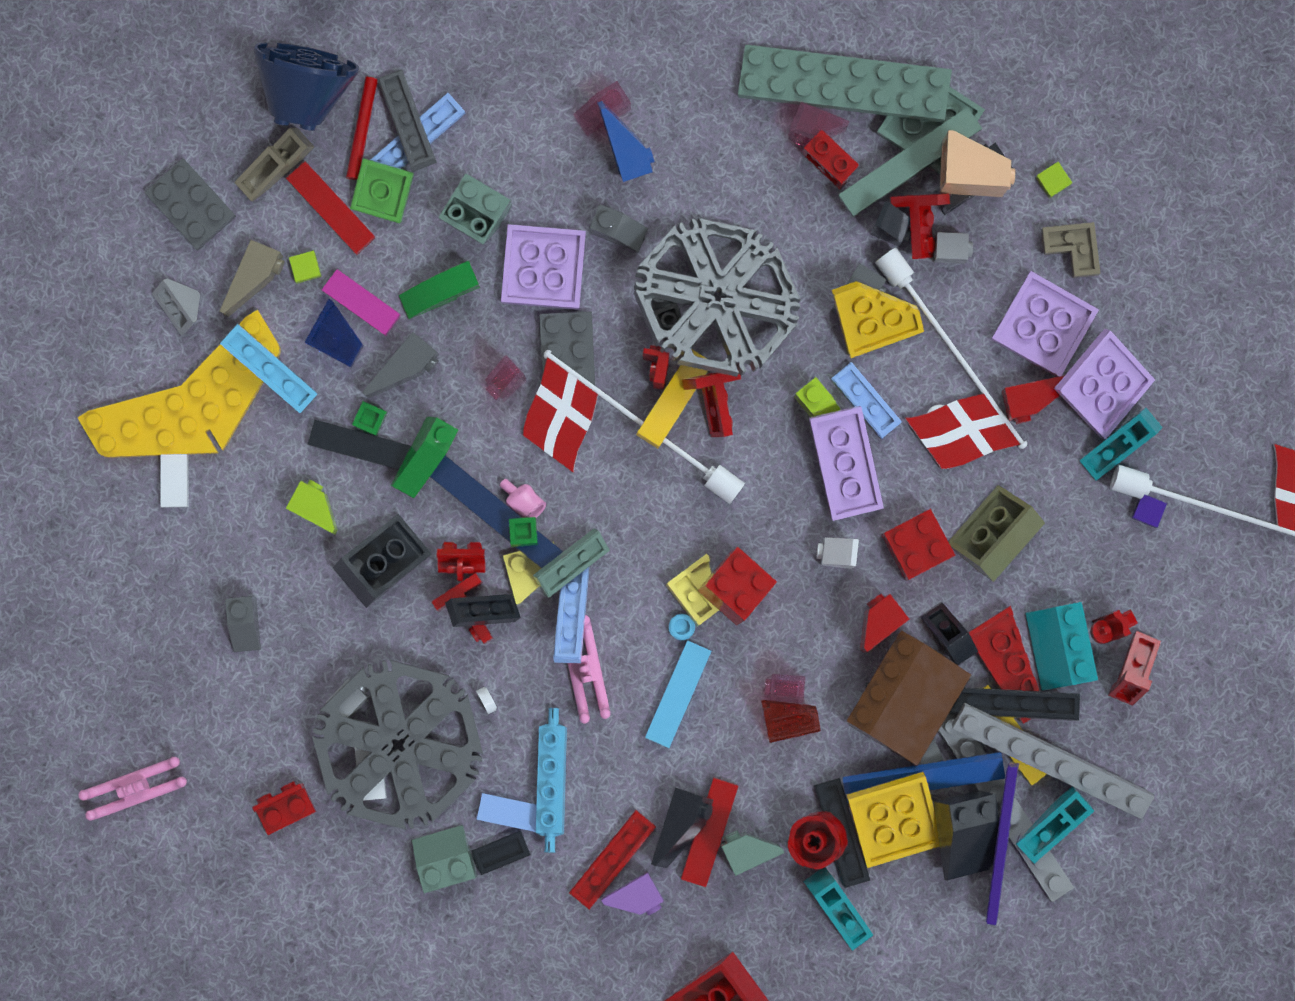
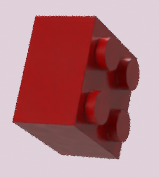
[881,509,956,581]
[697,547,777,626]

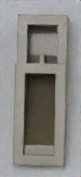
[234,128,314,201]

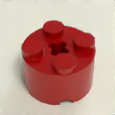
[788,811,848,869]

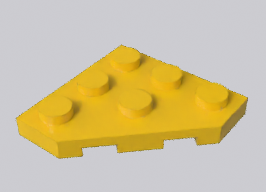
[831,281,924,358]

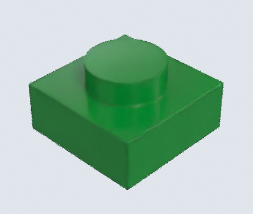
[352,401,388,436]
[509,517,538,547]

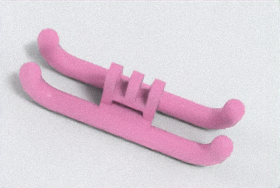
[567,615,610,724]
[78,757,187,821]

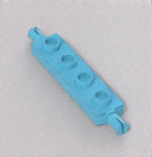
[536,708,567,853]

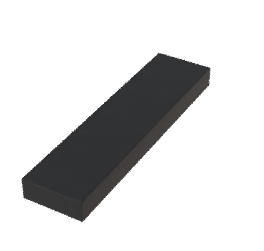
[307,419,411,470]
[814,778,871,888]

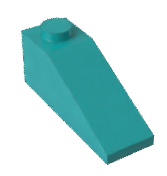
[1079,407,1163,481]
[1016,786,1094,864]
[803,867,874,951]

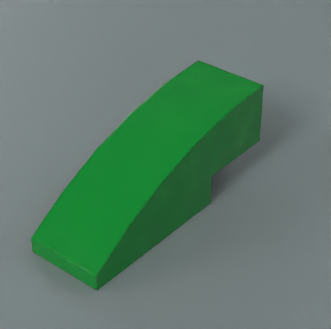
[399,261,480,319]

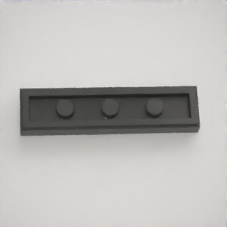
[378,69,437,172]

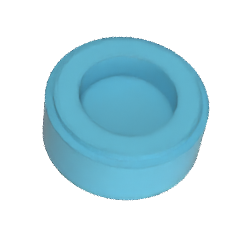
[669,614,695,640]

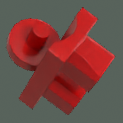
[436,542,486,581]
[1090,609,1138,644]

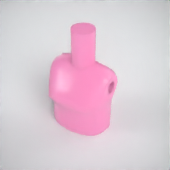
[500,479,546,518]

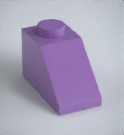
[601,872,664,916]

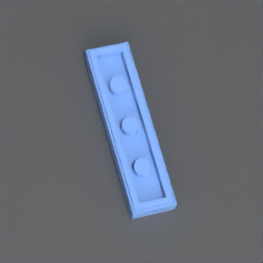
[371,93,465,169]
[553,567,590,663]

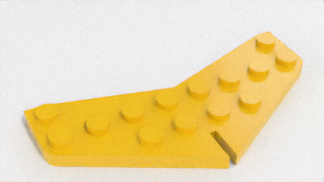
[77,310,281,458]

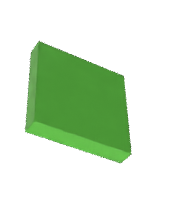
[350,158,414,223]

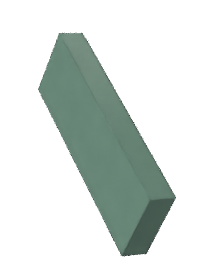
[533,528,610,598]

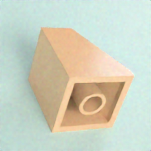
[940,130,1015,197]

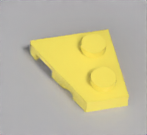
[503,542,555,604]
[666,554,719,627]

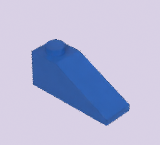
[597,101,655,182]

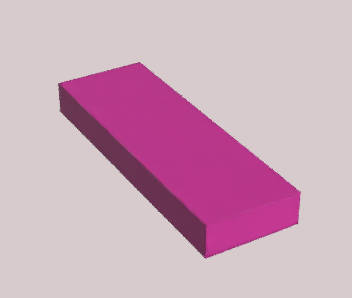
[322,269,401,336]

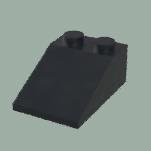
[333,514,432,608]
[933,791,999,881]

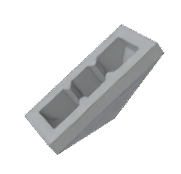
[152,279,200,335]

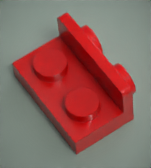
[802,130,859,190]
[643,345,670,390]
[252,781,317,835]

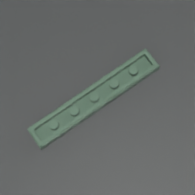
[838,107,982,217]

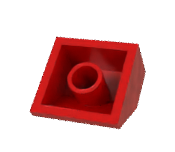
[860,593,910,653]

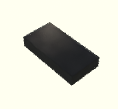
[471,830,531,875]

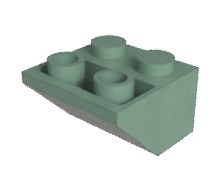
[438,174,512,245]

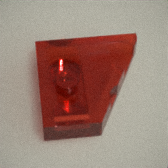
[761,700,821,743]

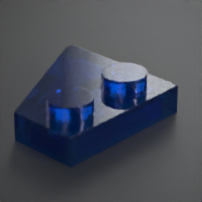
[304,299,364,368]

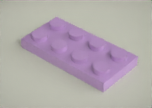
[809,406,884,521]

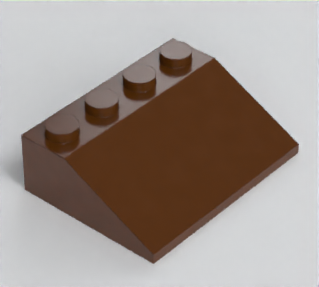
[846,630,972,766]

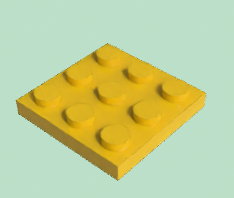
[847,772,940,868]

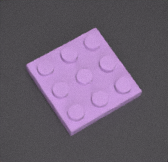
[501,224,586,310]
[991,271,1099,377]
[1054,328,1155,440]

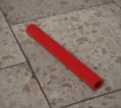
[346,76,378,181]

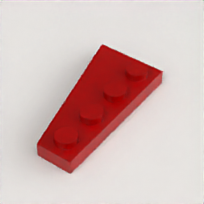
[969,606,1039,724]

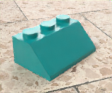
[1025,602,1098,691]

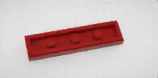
[286,161,376,255]
[681,777,739,887]
[569,810,656,910]

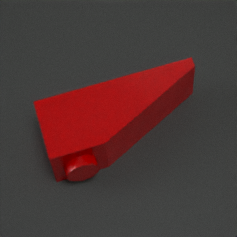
[1002,376,1064,424]

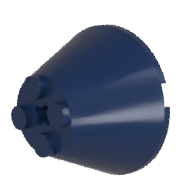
[254,42,359,131]

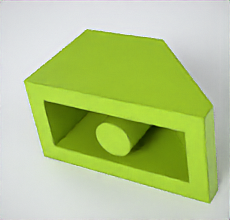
[794,377,841,417]
[286,480,338,534]

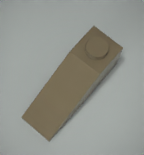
[219,240,285,317]

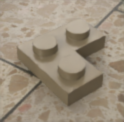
[1041,222,1101,278]

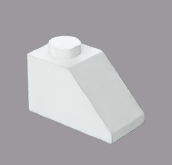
[816,538,859,569]

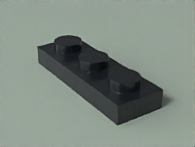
[445,594,521,627]

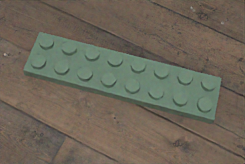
[738,45,952,123]

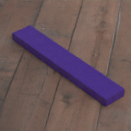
[986,762,1019,925]

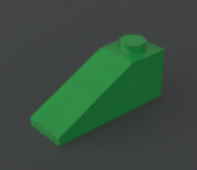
[391,416,458,498]

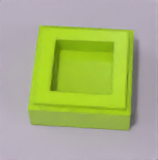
[1035,162,1072,199]
[289,250,322,284]

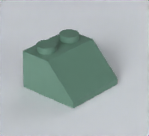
[412,825,477,893]
[720,830,784,876]

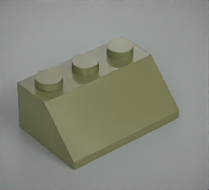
[948,485,1045,582]

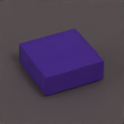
[1132,495,1167,528]

